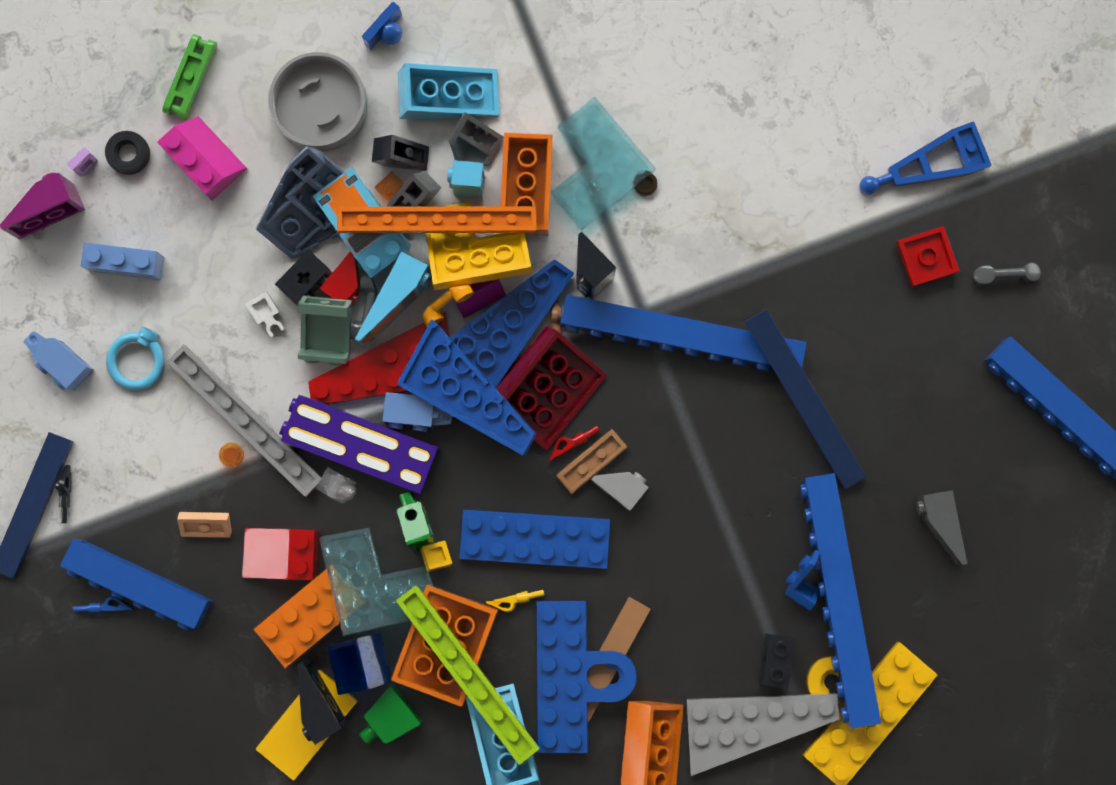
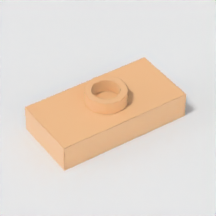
[177,512,232,538]

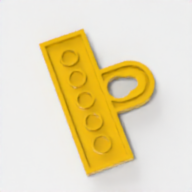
[803,641,937,785]

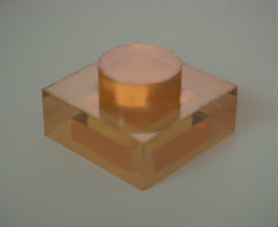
[374,171,404,203]

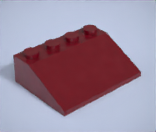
[496,326,607,450]

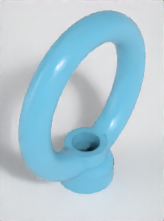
[106,327,165,390]

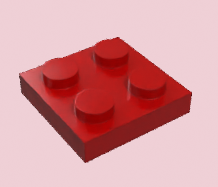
[896,226,959,287]

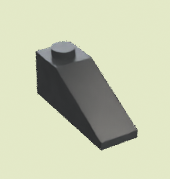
[386,171,441,207]
[916,490,967,565]

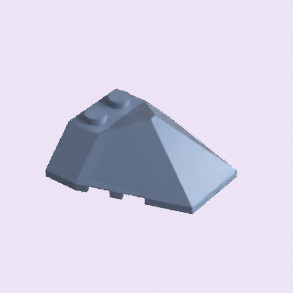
[256,146,344,259]

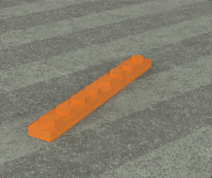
[337,206,537,233]

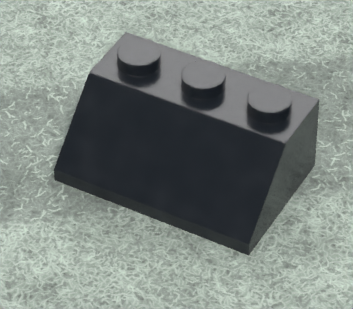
[576,232,617,300]

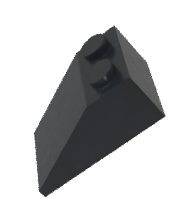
[297,658,348,745]

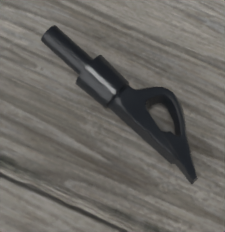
[55,465,71,523]

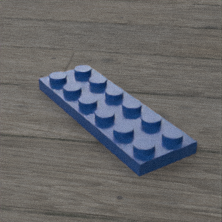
[460,510,610,569]

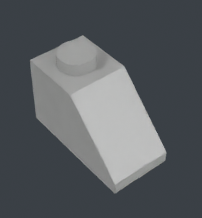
[591,472,649,511]

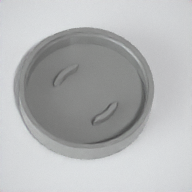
[269,52,367,151]

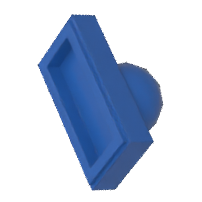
[362,2,403,50]

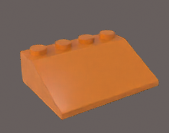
[391,585,498,707]

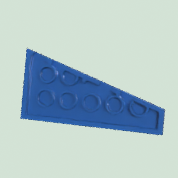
[450,259,574,388]
[397,319,537,456]

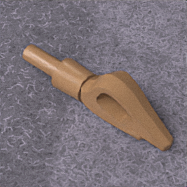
[551,298,562,334]

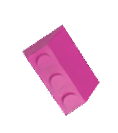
[157,117,247,200]

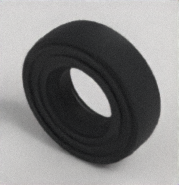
[105,131,150,175]

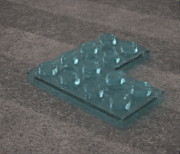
[551,97,656,230]
[319,528,433,636]

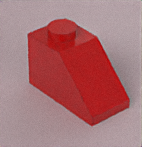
[320,251,360,307]

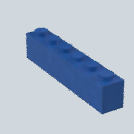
[60,539,213,631]

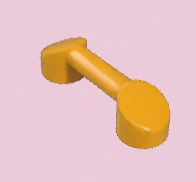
[423,285,474,327]

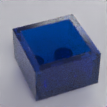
[327,633,392,695]

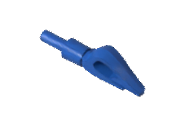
[73,596,134,614]

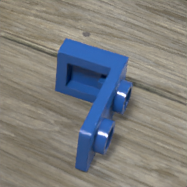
[785,550,820,610]

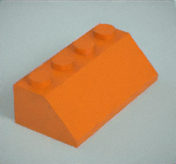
[621,701,684,785]

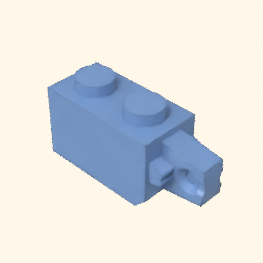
[23,331,94,391]
[382,392,453,432]

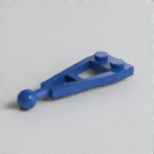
[859,121,992,195]

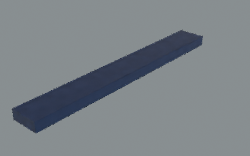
[745,309,866,489]

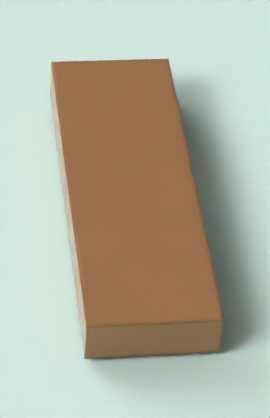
[556,429,628,495]

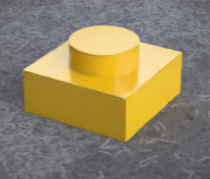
[420,541,453,572]

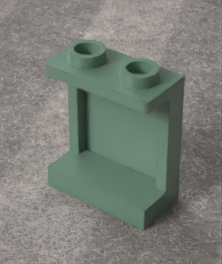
[298,296,352,366]

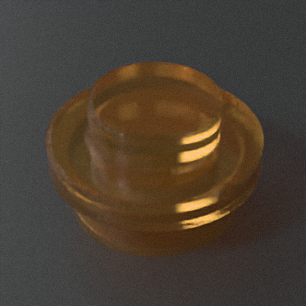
[219,442,244,467]

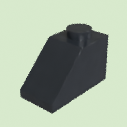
[372,135,429,170]

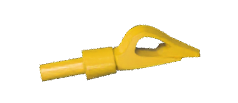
[485,590,545,613]

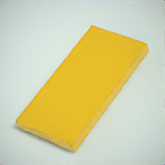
[256,669,358,781]

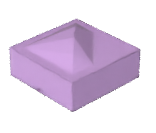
[67,148,97,176]

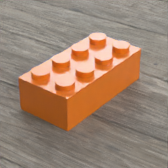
[500,133,553,236]
[254,564,367,668]

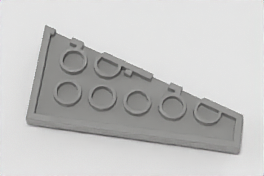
[687,693,839,776]

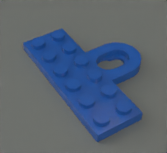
[537,601,637,753]

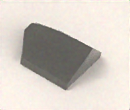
[449,112,504,166]

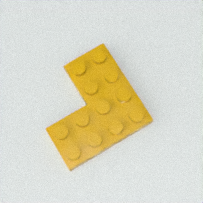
[426,202,532,291]

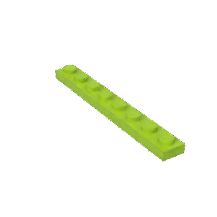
[396,585,540,765]

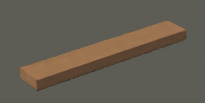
[588,597,651,722]

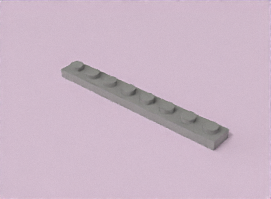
[167,344,324,497]

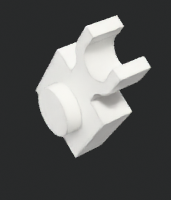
[245,291,285,337]

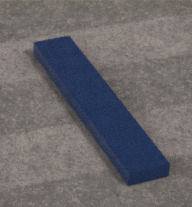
[0,432,74,579]

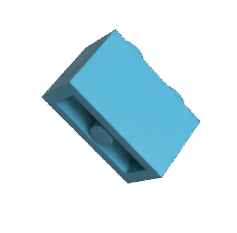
[447,160,485,198]

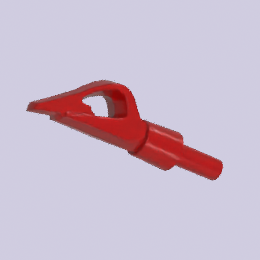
[549,426,600,462]

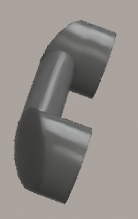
[972,262,1041,287]
[350,273,377,340]

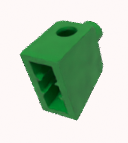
[359,684,423,745]

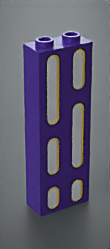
[279,395,439,494]

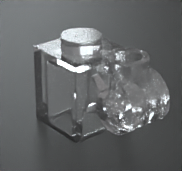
[315,467,357,504]

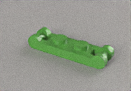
[162,34,217,121]

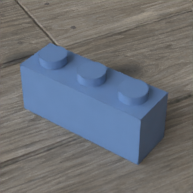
[80,242,164,280]

